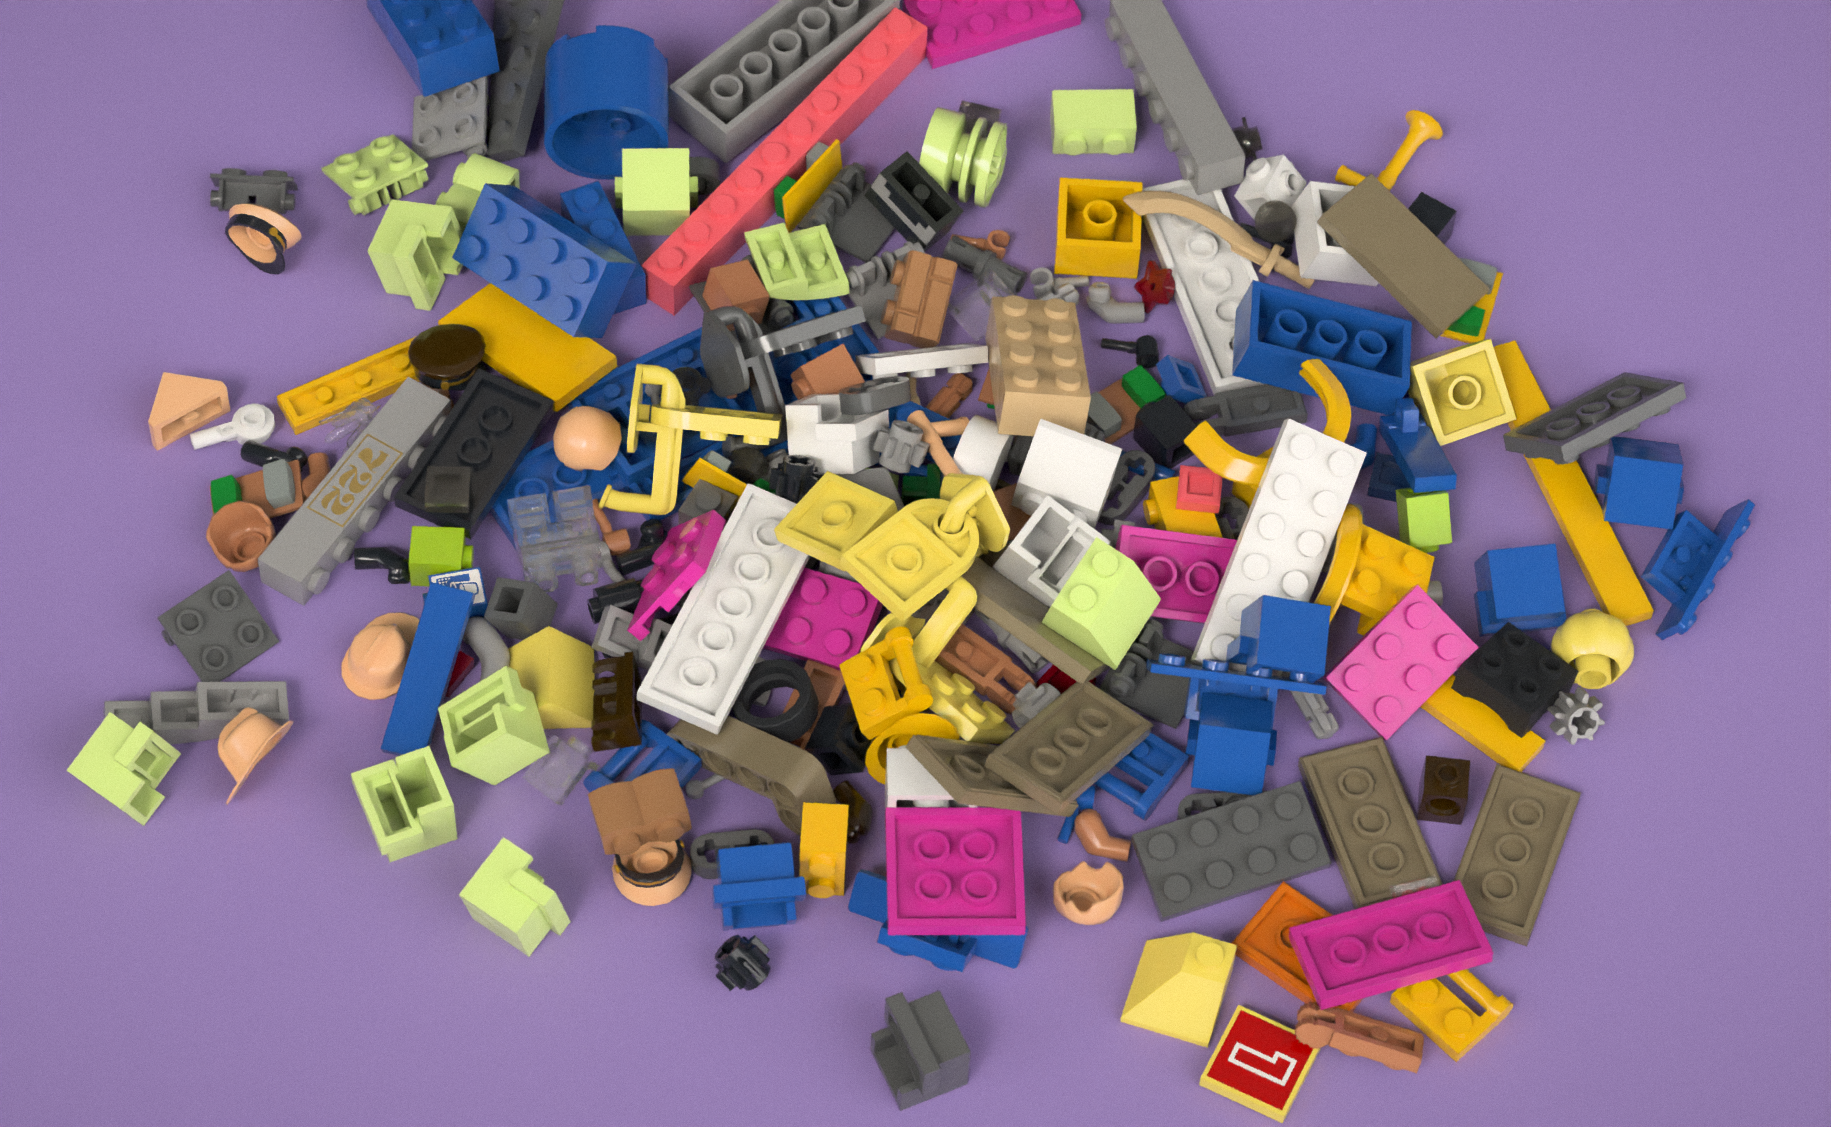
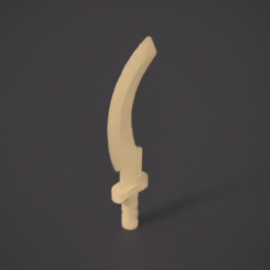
[1123,191,1315,289]

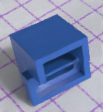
[1594,436,1684,530]
[1473,543,1567,637]
[1226,595,1331,682]
[1186,692,1277,796]
[712,843,806,931]

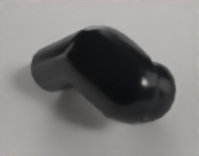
[241,440,307,472]
[616,519,667,576]
[354,547,410,584]

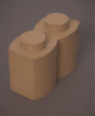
[588,769,692,855]

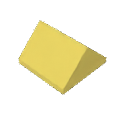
[508,626,595,729]

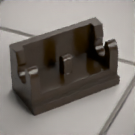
[591,651,642,752]

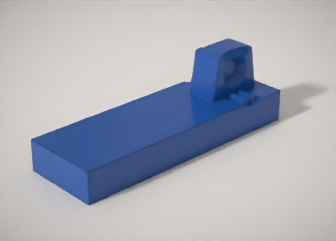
[1379,398,1457,493]

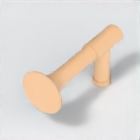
[907,410,969,476]

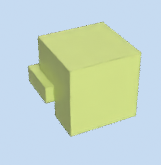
[615,148,698,236]
[367,199,463,311]
[438,666,550,785]
[67,712,181,826]
[351,746,457,862]
[459,837,571,957]

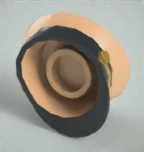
[225,203,302,275]
[612,839,691,906]

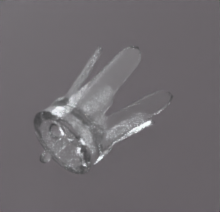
[318,397,381,456]

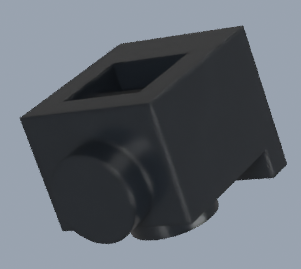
[805,703,872,775]

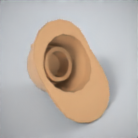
[341,613,419,700]
[217,707,293,805]

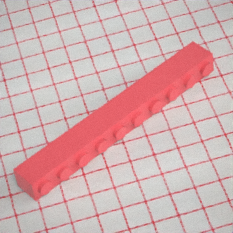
[641,7,927,316]

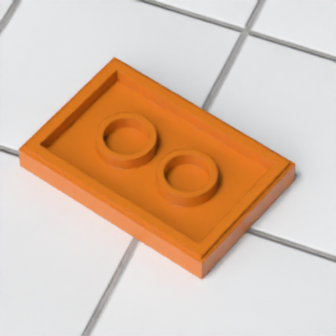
[1231,881,1364,1012]

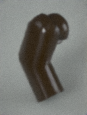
[833,780,873,844]

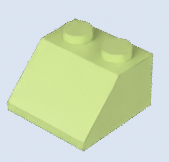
[1042,537,1161,670]

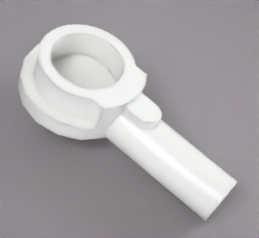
[189,404,275,450]

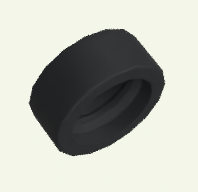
[732,659,819,743]

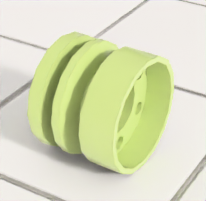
[919,107,1007,208]

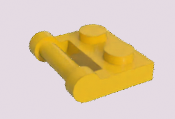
[839,626,934,740]
[1390,969,1514,1062]

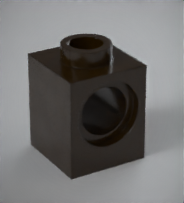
[1417,755,1470,825]

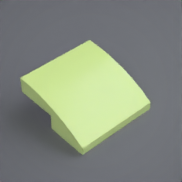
[744,223,849,300]

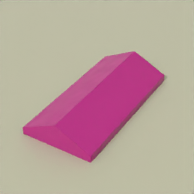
[1115,525,1237,624]

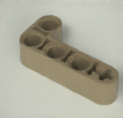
[667,716,836,836]

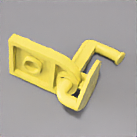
[599,364,782,515]
[840,473,1010,622]
[860,576,1015,744]

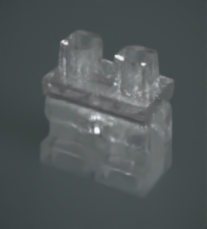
[507,485,602,593]

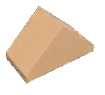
[148,372,231,451]

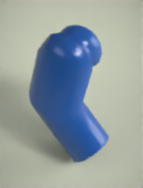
[1350,423,1377,470]

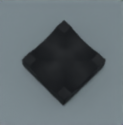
[1451,622,1579,738]

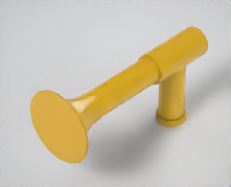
[1335,110,1443,191]

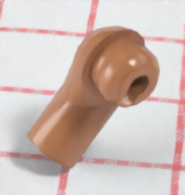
[302,452,331,502]
[1074,809,1131,862]

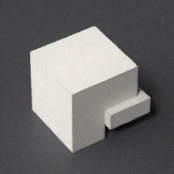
[785,394,889,474]
[992,495,1111,608]

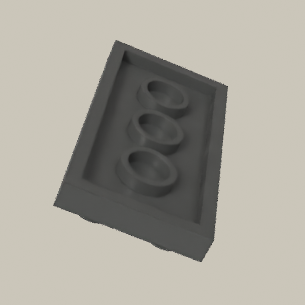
[1503,372,1686,464]
[1131,781,1331,922]

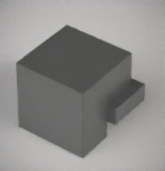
[870,990,971,1111]

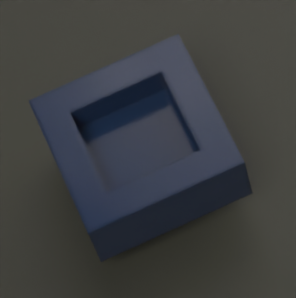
[1367,452,1411,502]

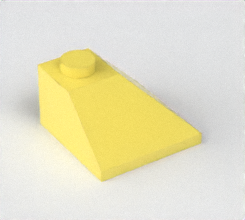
[1407,339,1516,446]
[1120,932,1237,1048]

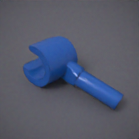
[1057,786,1095,844]

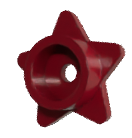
[1134,260,1175,314]

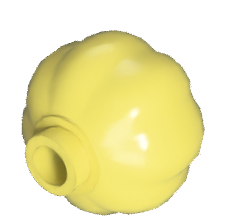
[1551,609,1634,689]

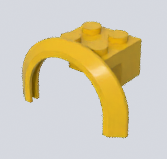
[1184,359,1351,509]
[1314,504,1435,636]

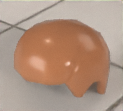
[206,500,277,572]

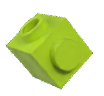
[1396,488,1452,553]
[408,526,474,587]

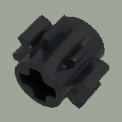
[769,455,825,504]
[715,935,770,991]

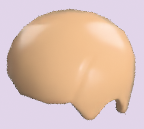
[553,406,622,471]
[1053,861,1124,925]

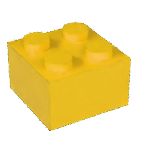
[1054,177,1143,279]

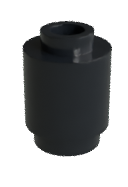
[587,577,644,624]

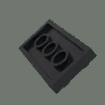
[394,369,555,540]

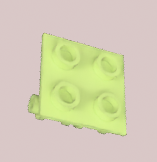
[321,134,429,215]

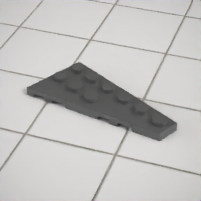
[487,0,564,163]

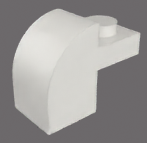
[953,415,1014,491]

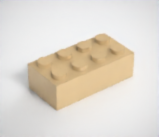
[985,295,1091,436]

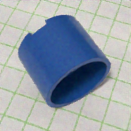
[544,25,669,180]

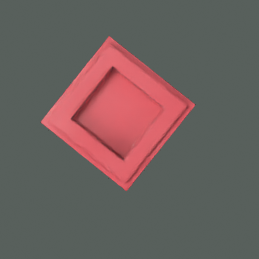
[1176,465,1223,514]

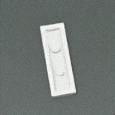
[856,343,988,380]

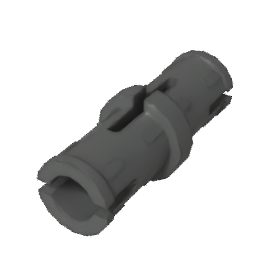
[942,236,1027,295]

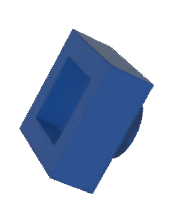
[1156,355,1207,404]

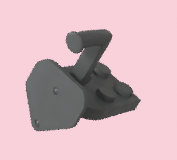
[700,305,866,459]

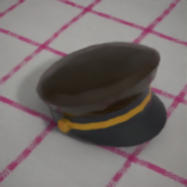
[408,324,487,391]

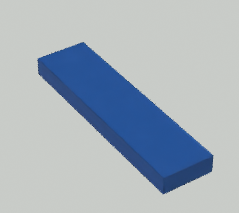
[380,582,475,756]

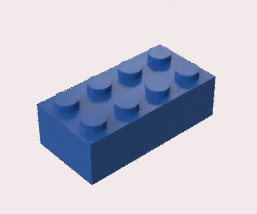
[366,0,500,97]
[452,183,636,338]
[1232,280,1412,415]

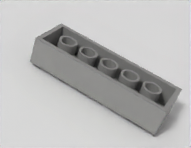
[668,0,900,163]

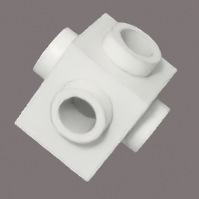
[1235,155,1307,224]

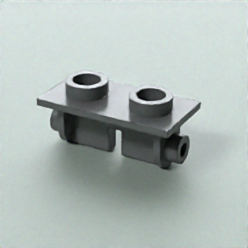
[210,168,298,214]

